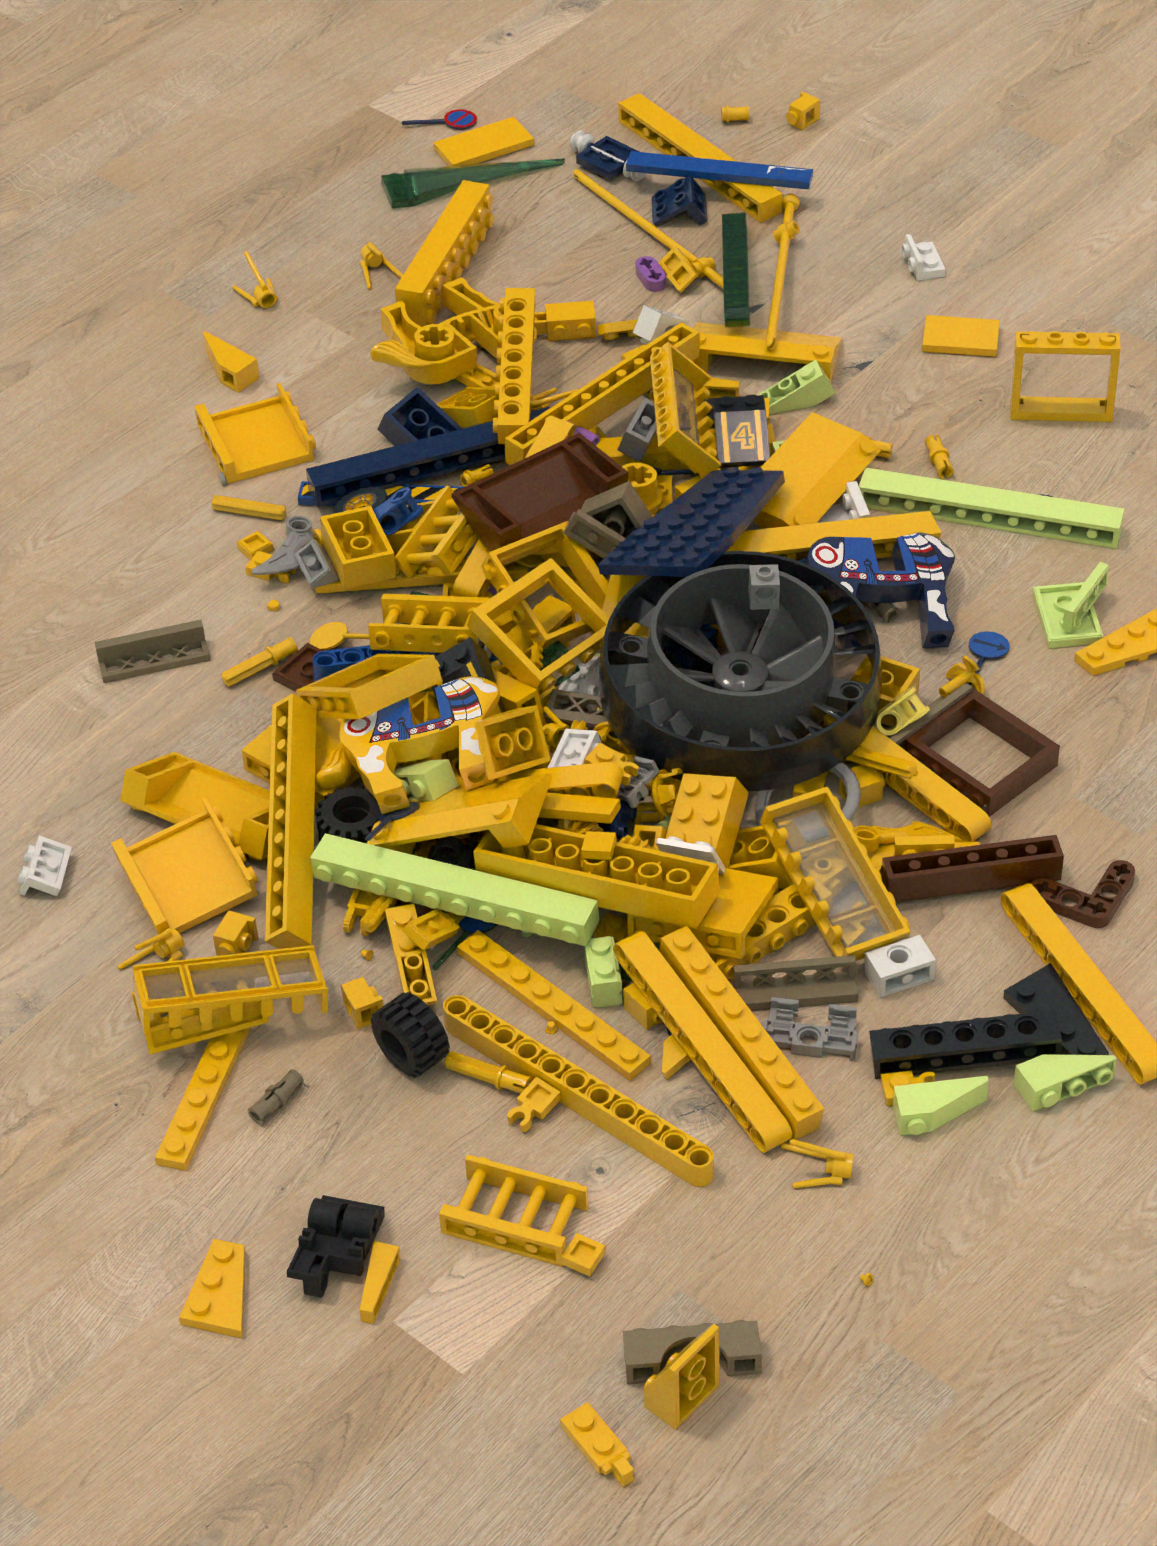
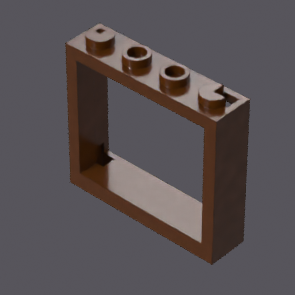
[905,689,1060,817]

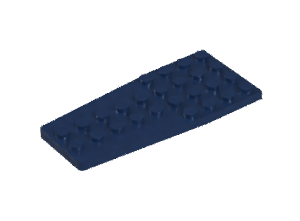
[598,467,785,577]

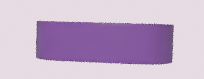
[635,256,666,292]

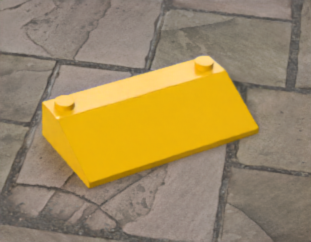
[692,322,842,382]
[753,412,881,529]
[120,752,270,860]
[367,773,552,854]

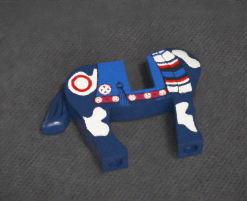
[799,532,955,649]

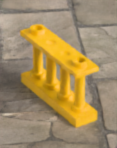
[395,486,478,578]
[368,594,490,653]
[131,979,269,1055]
[439,1154,589,1267]

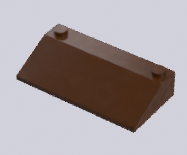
[452,432,628,551]

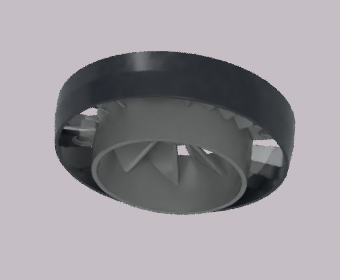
[599,551,882,792]

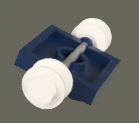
[570,130,646,182]

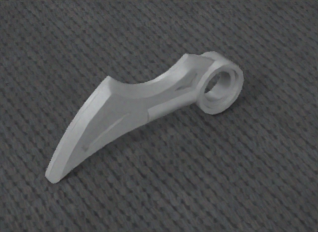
[252,516,313,575]

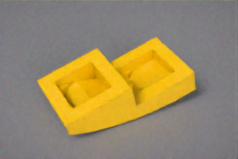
[658,246,698,293]

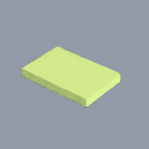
[1032,582,1104,648]

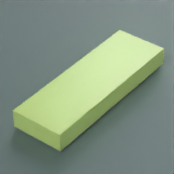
[1063,562,1109,632]

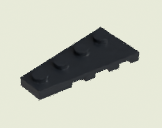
[1003,963,1109,1055]

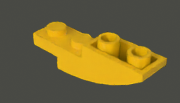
[385,904,437,1005]

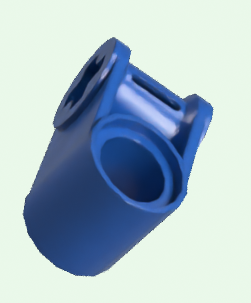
[373,487,424,535]

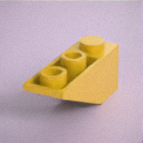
[203,331,260,393]

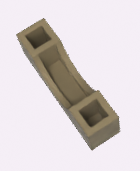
[623,1320,762,1384]

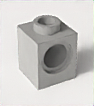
[748,565,780,610]

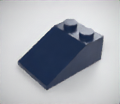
[377,387,462,446]

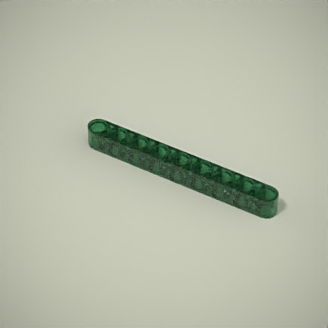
[722,212,750,328]

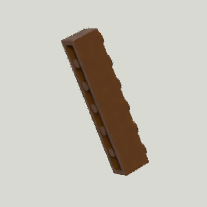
[881,835,1064,902]

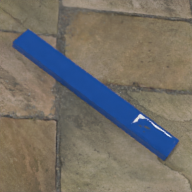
[626,151,813,190]

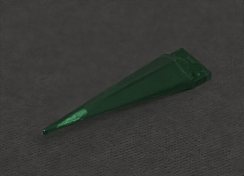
[381,158,565,208]

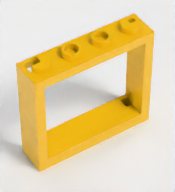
[1010,331,1121,422]
[481,521,609,652]
[466,558,609,692]
[296,654,443,719]

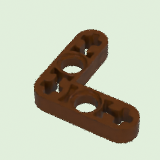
[1030,860,1135,928]

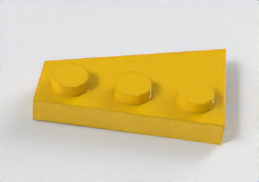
[179,1239,246,1339]

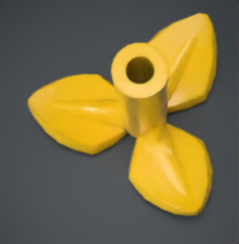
[939,655,985,698]

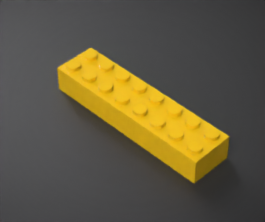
[395,180,494,327]
[473,824,720,929]

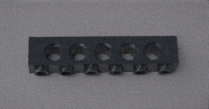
[869,1010,1062,1079]

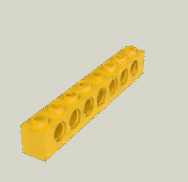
[493,288,536,444]
[623,874,833,1030]

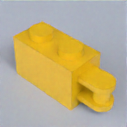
[535,300,596,341]

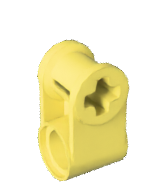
[875,686,930,735]

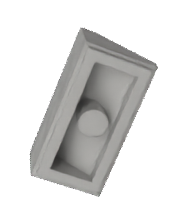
[294,539,340,588]

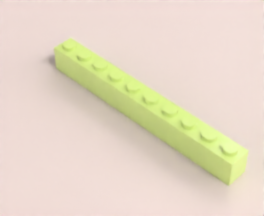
[859,468,1125,549]
[310,833,600,946]

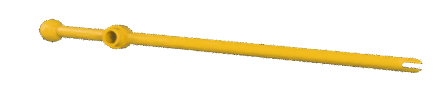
[573,169,748,304]
[765,193,800,350]

